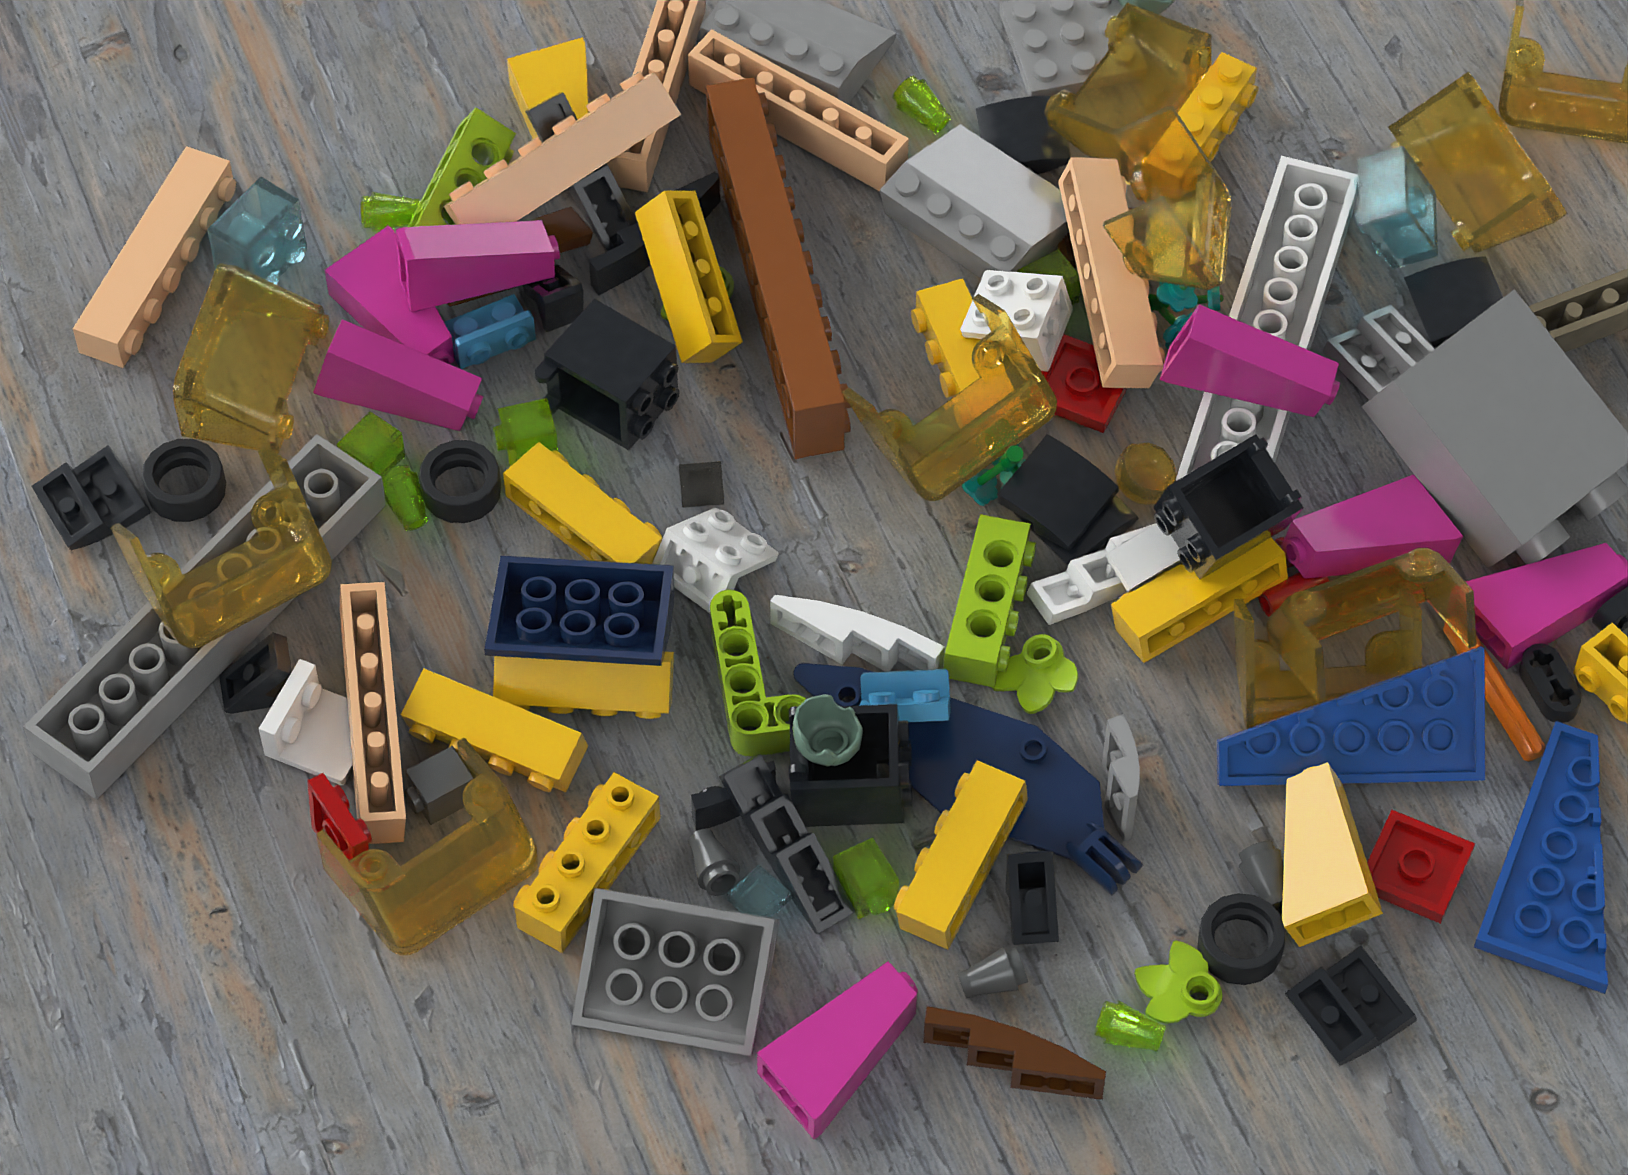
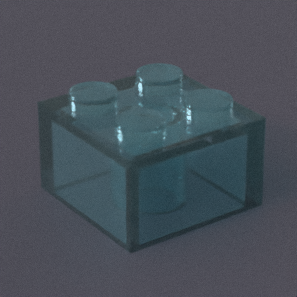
[1354,146,1438,269]
[207,177,307,302]

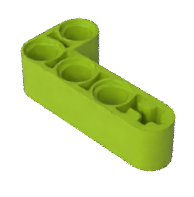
[710,590,806,757]

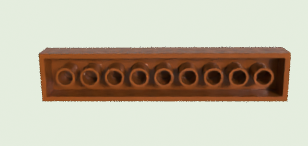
[706,77,851,459]

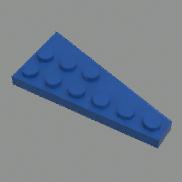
[1217,646,1485,786]
[1474,721,1608,994]

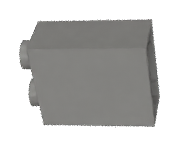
[1361,289,1628,568]

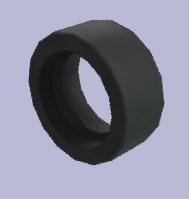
[142,439,226,522]
[419,440,501,523]
[1197,893,1286,985]

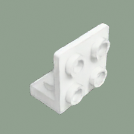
[960,270,1073,371]
[652,508,779,613]
[259,659,353,785]

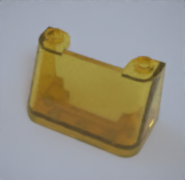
[1045,3,1212,188]
[1388,71,1568,254]
[173,263,330,454]

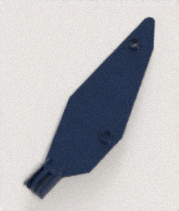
[793,663,1143,896]

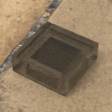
[679,461,724,508]

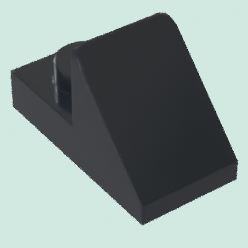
[522,264,584,332]
[219,632,292,714]
[1005,850,1059,945]

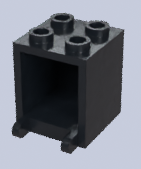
[535,298,680,451]
[1153,434,1304,580]
[789,704,912,827]

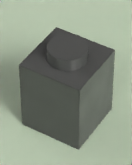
[404,746,477,825]

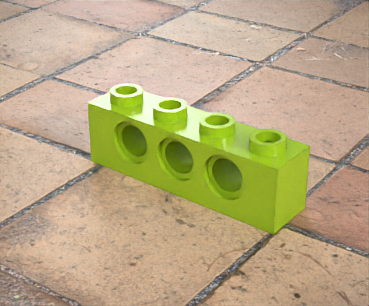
[408,107,516,227]
[944,514,1036,687]

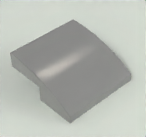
[1322,305,1435,400]
[1102,714,1140,842]

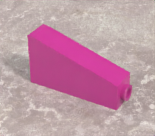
[396,220,560,312]
[325,225,455,364]
[1159,304,1340,417]
[313,319,484,431]
[1281,474,1463,579]
[1452,543,1628,670]
[757,961,918,1139]

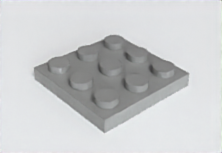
[999,0,1146,97]

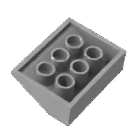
[700,0,896,105]
[880,124,1069,279]
[571,888,780,1056]

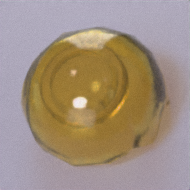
[1114,442,1177,505]

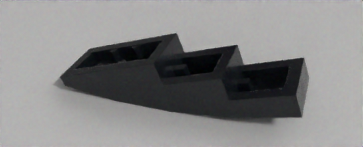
[525,92,637,252]
[589,171,721,296]
[719,754,856,934]

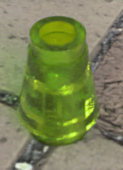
[892,75,951,134]
[361,191,420,232]
[380,465,428,531]
[1094,1000,1166,1052]

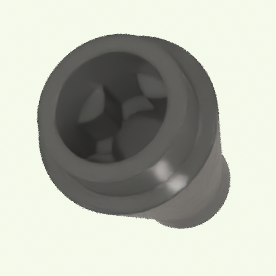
[688,829,740,896]
[1239,841,1284,910]
[957,947,1028,999]

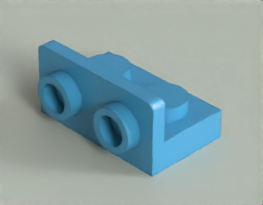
[444,294,536,369]
[859,669,951,722]

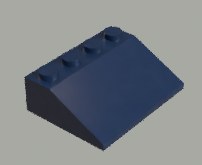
[484,556,674,666]

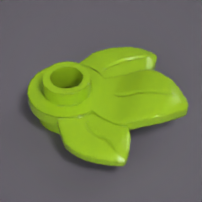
[992,634,1079,714]
[1134,940,1222,1023]

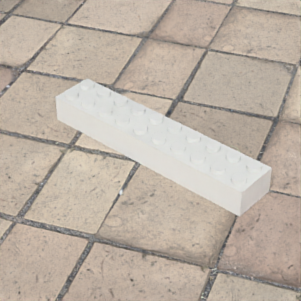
[1176,156,1361,481]

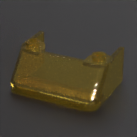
[1498,0,1628,144]
[1103,105,1231,290]
[842,294,1057,501]
[111,448,332,648]
[1266,548,1476,704]
[1234,588,1422,729]
[316,738,538,955]

